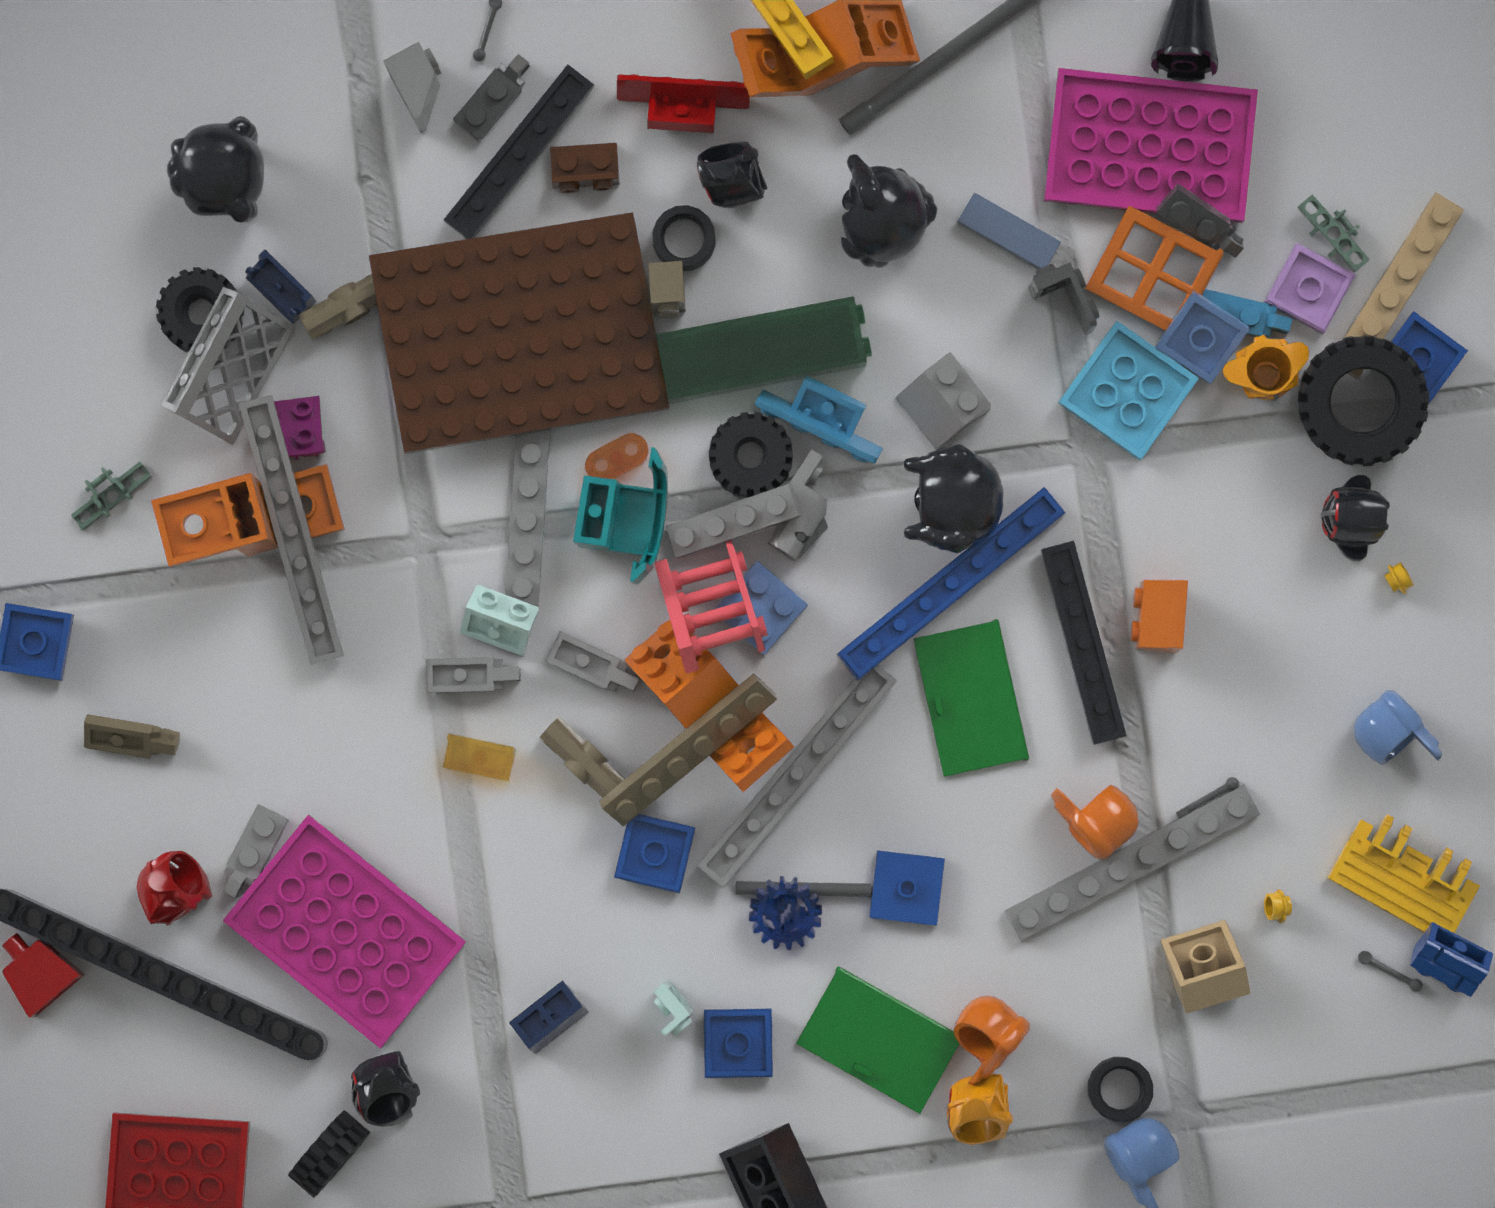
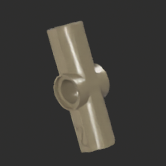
[298,274,377,341]
[540,716,625,798]

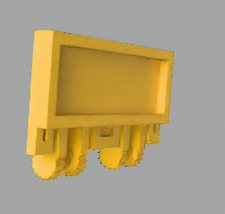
[1327,814,1480,933]

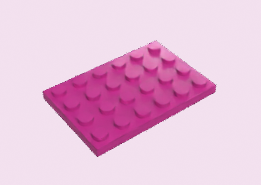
[1044,68,1258,223]
[223,815,467,1049]

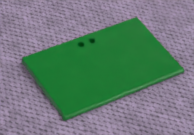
[913,619,1029,777]
[796,966,959,1114]

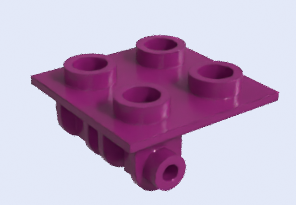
[274,396,326,460]

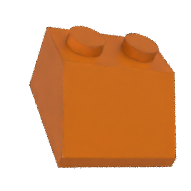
[1130,580,1188,653]

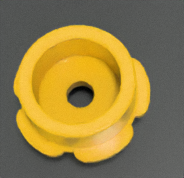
[1385,562,1414,594]
[1264,889,1292,923]

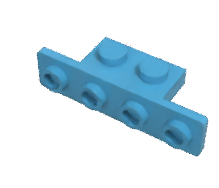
[754,376,883,464]

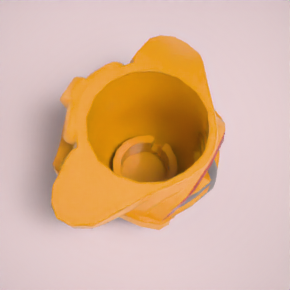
[1223,335,1309,401]
[946,1074,1013,1145]

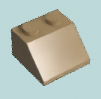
[1161,920,1251,1014]

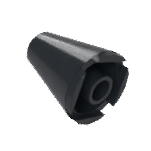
[1151,0,1218,81]

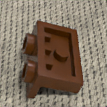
[550,143,620,193]

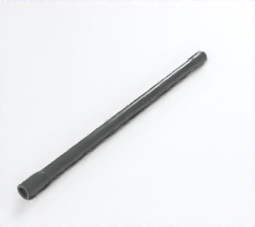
[839,0,1035,135]

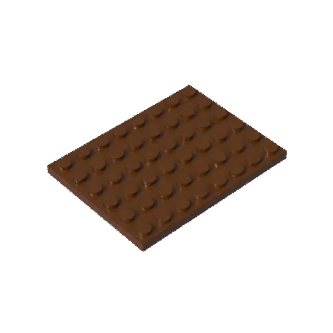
[369,212,670,454]

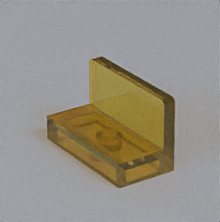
[443,733,517,782]

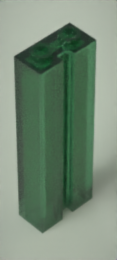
[656,296,872,404]

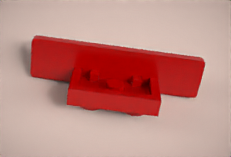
[617,74,750,133]

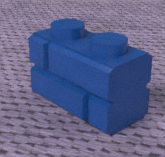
[1410,922,1493,997]

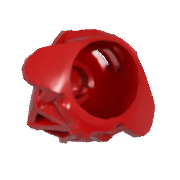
[137,851,212,926]

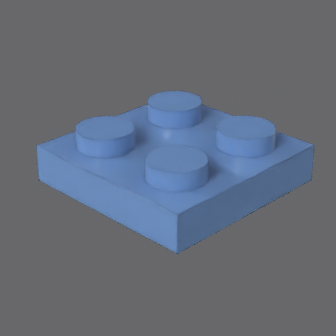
[1155,290,1250,384]
[715,561,808,656]

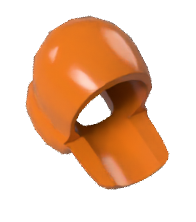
[1051,785,1139,860]
[954,995,1030,1085]

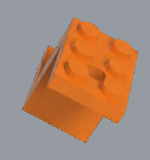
[730,0,920,97]
[151,464,345,567]
[624,619,794,792]

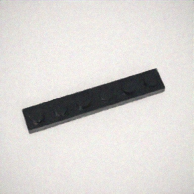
[443,64,594,239]
[1041,541,1127,745]

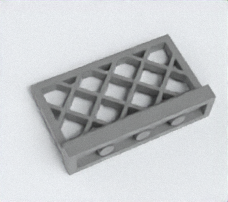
[161,287,295,445]

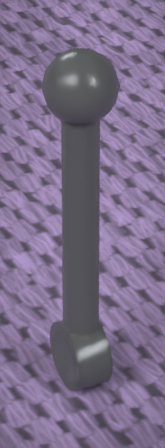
[473,0,502,62]
[1176,777,1239,818]
[1358,951,1423,992]

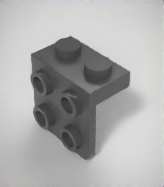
[1028,262,1100,335]

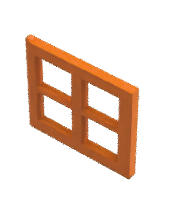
[1085,205,1224,330]

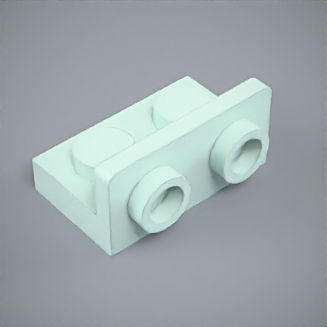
[460,585,539,656]
[654,980,694,1037]

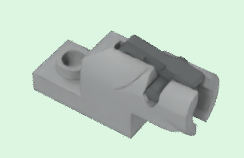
[768,449,828,561]

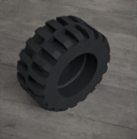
[1298,335,1430,467]

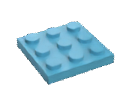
[1058,320,1199,461]

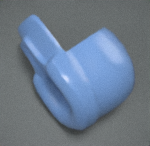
[1354,690,1442,765]
[1104,1118,1180,1208]

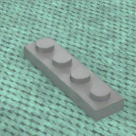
[666,484,802,558]

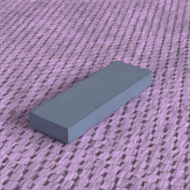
[957,192,1061,269]

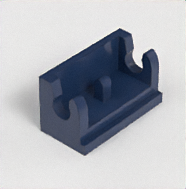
[245,249,317,325]
[509,980,589,1054]

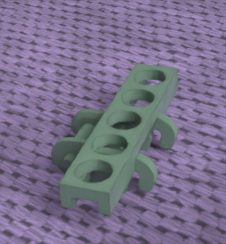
[1297,194,1370,273]
[71,462,152,530]

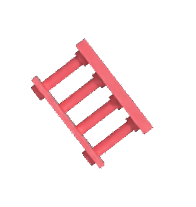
[655,540,768,674]

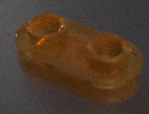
[585,433,649,479]

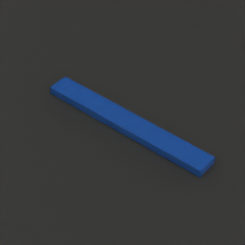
[836,487,1066,681]

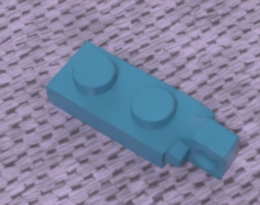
[1202,289,1292,338]

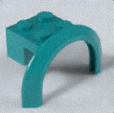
[573,447,668,585]

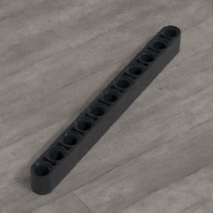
[0,889,328,1060]

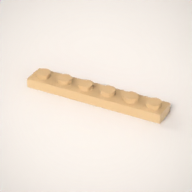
[1344,192,1464,379]

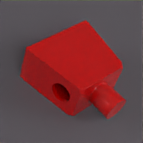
[2,933,85,1018]

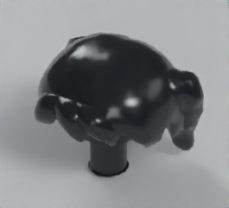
[167,116,264,223]
[841,154,937,268]
[904,444,1004,553]

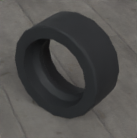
[652,205,716,271]
[1088,1057,1153,1122]

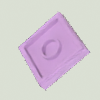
[1264,243,1356,334]

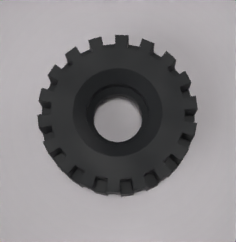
[156,267,244,352]
[709,412,793,498]
[288,1110,370,1198]

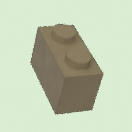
[648,261,686,318]

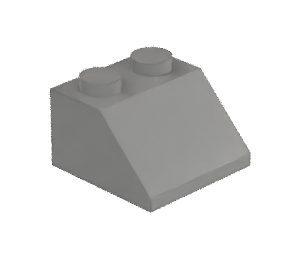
[383,42,441,133]
[895,352,991,450]

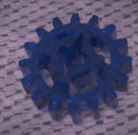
[749,876,822,950]

